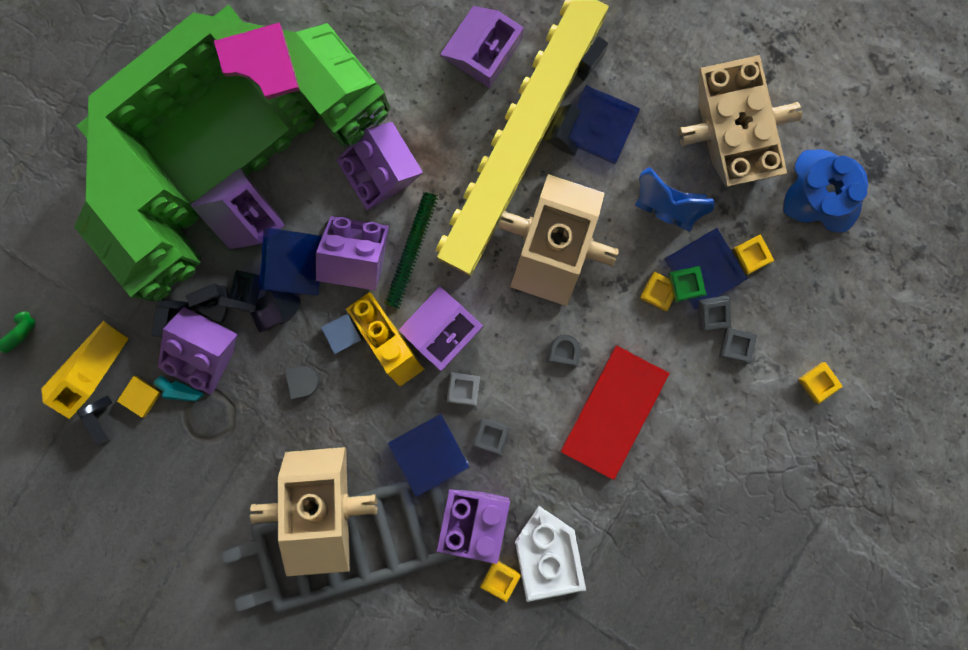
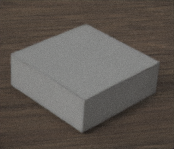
[447,372,480,406]

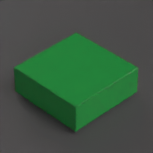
[668,266,707,302]

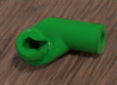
[0,311,36,353]

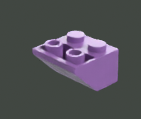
[440,6,524,89]
[336,122,423,210]
[191,168,285,249]
[316,216,389,291]
[399,286,483,371]
[158,307,237,395]
[437,489,510,564]

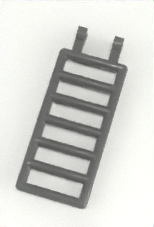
[221,473,459,613]

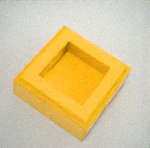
[732,234,774,275]
[639,271,674,312]
[798,362,843,404]
[117,376,162,418]
[480,561,521,602]

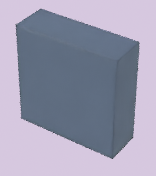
[321,313,362,354]

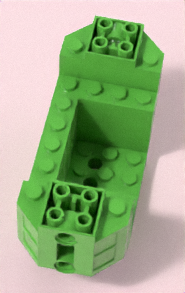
[74,4,391,301]

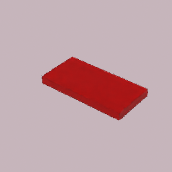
[560,345,670,480]

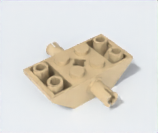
[678,55,802,187]
[498,174,619,306]
[250,447,378,576]

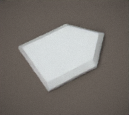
[515,506,586,602]

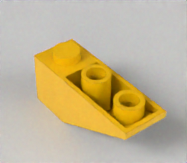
[346,292,425,387]
[41,320,128,419]

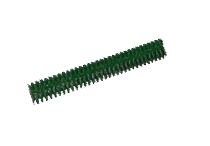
[384,192,438,309]

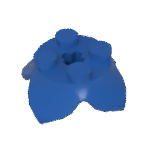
[783,149,868,233]
[635,167,715,232]

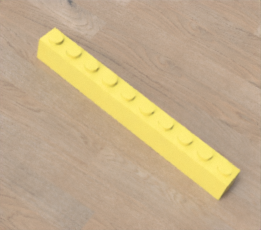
[436,0,609,277]

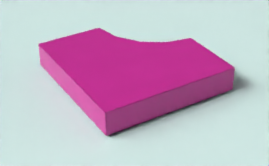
[214,23,300,100]

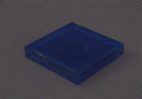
[568,85,640,164]
[259,228,322,296]
[664,228,748,310]
[388,414,470,497]

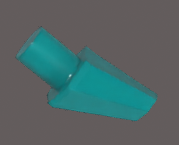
[153,375,204,402]

